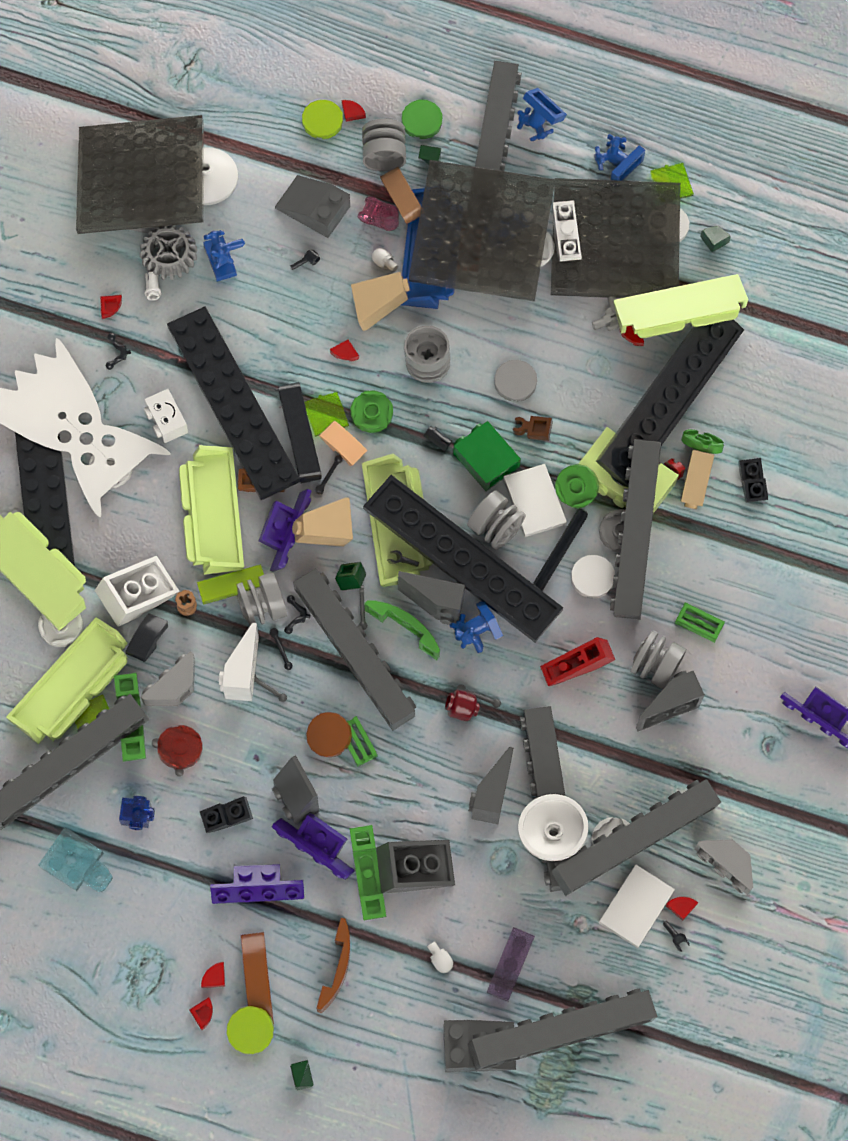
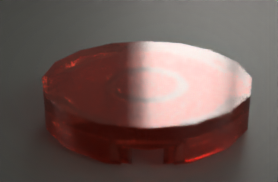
[157,725,203,769]

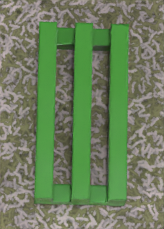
[675,602,725,643]
[347,716,378,767]

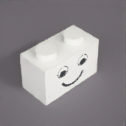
[143,389,188,443]

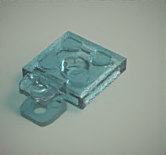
[38,827,113,892]

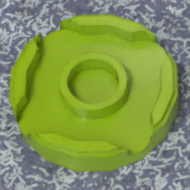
[302,100,343,139]
[227,1006,274,1054]

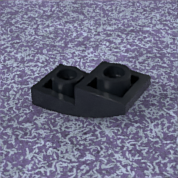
[738,458,768,503]
[125,613,168,662]
[199,796,253,833]

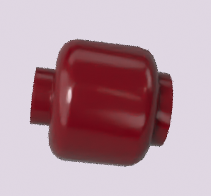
[445,689,480,722]

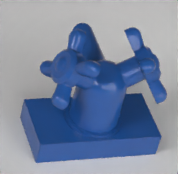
[517,88,567,141]
[594,134,645,187]
[203,230,245,282]
[450,601,503,653]

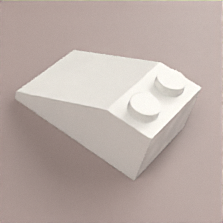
[95,556,180,627]
[219,623,259,701]

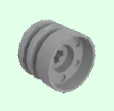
[362,118,406,172]
[404,326,451,383]
[467,491,526,550]
[236,572,287,626]
[630,631,687,689]

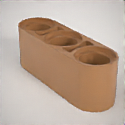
[380,167,425,224]

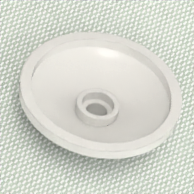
[175,147,238,205]
[518,794,588,861]

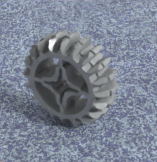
[140,224,197,281]

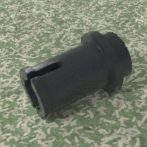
[424,426,453,452]

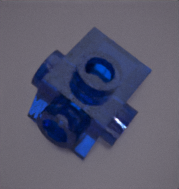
[119,796,155,830]

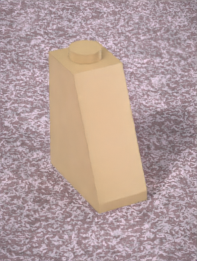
[351,272,410,331]
[680,449,714,509]
[292,497,353,547]

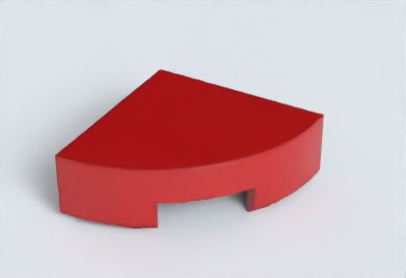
[341,100,366,122]
[100,295,122,319]
[620,325,644,346]
[330,339,359,361]
[664,458,685,480]
[665,897,699,921]
[201,962,225,988]
[189,997,213,1031]

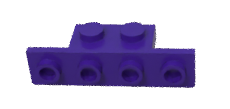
[258,489,312,572]
[780,687,848,749]
[272,813,355,880]
[210,864,304,904]

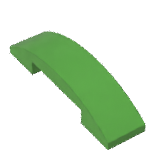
[365,600,440,660]
[114,673,146,762]
[349,825,387,921]

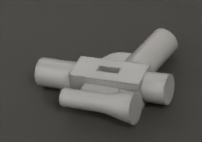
[592,295,619,331]

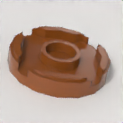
[306,712,352,758]

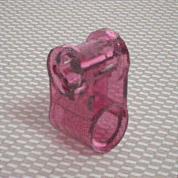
[357,197,399,231]

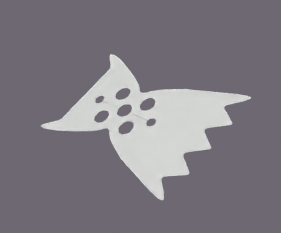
[0,338,171,517]

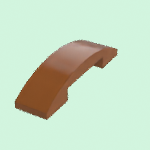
[316,918,350,1013]
[241,932,274,1024]

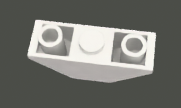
[552,200,582,261]

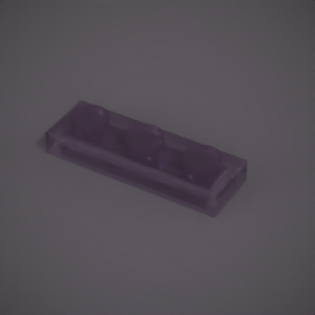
[487,927,535,1002]

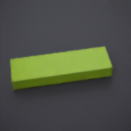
[197,564,264,605]

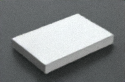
[503,464,567,537]
[599,865,675,948]

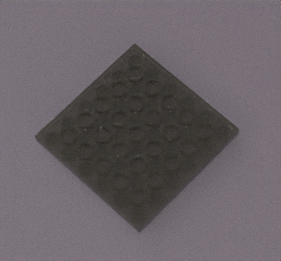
[76,115,204,234]
[409,160,555,301]
[550,178,681,298]

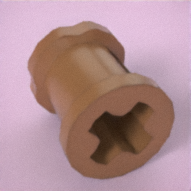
[175,590,197,616]

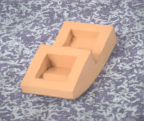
[319,421,368,466]

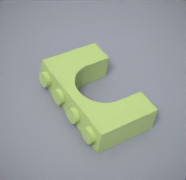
[579,427,679,514]

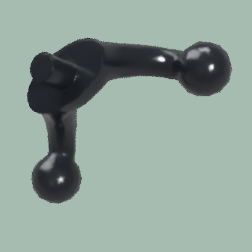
[105,333,131,370]
[284,595,311,634]

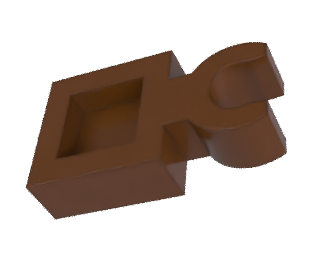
[513,416,553,441]

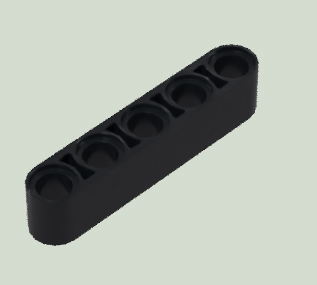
[278,382,322,484]

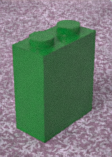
[453,421,521,492]

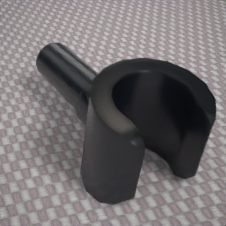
[290,250,320,270]
[387,550,419,567]
[663,921,690,952]

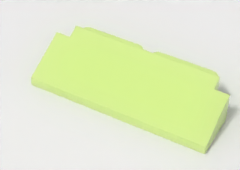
[613,274,748,338]
[179,445,244,575]
[362,454,433,587]
[0,512,86,631]
[6,617,128,744]

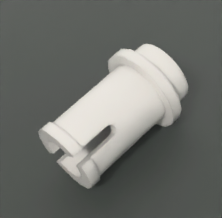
[144,272,161,300]

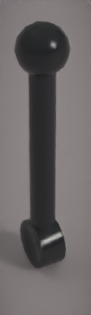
[315,455,343,495]
[270,628,293,670]

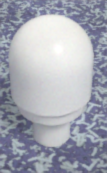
[372,248,398,272]
[427,941,453,973]

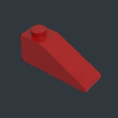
[540,637,616,687]

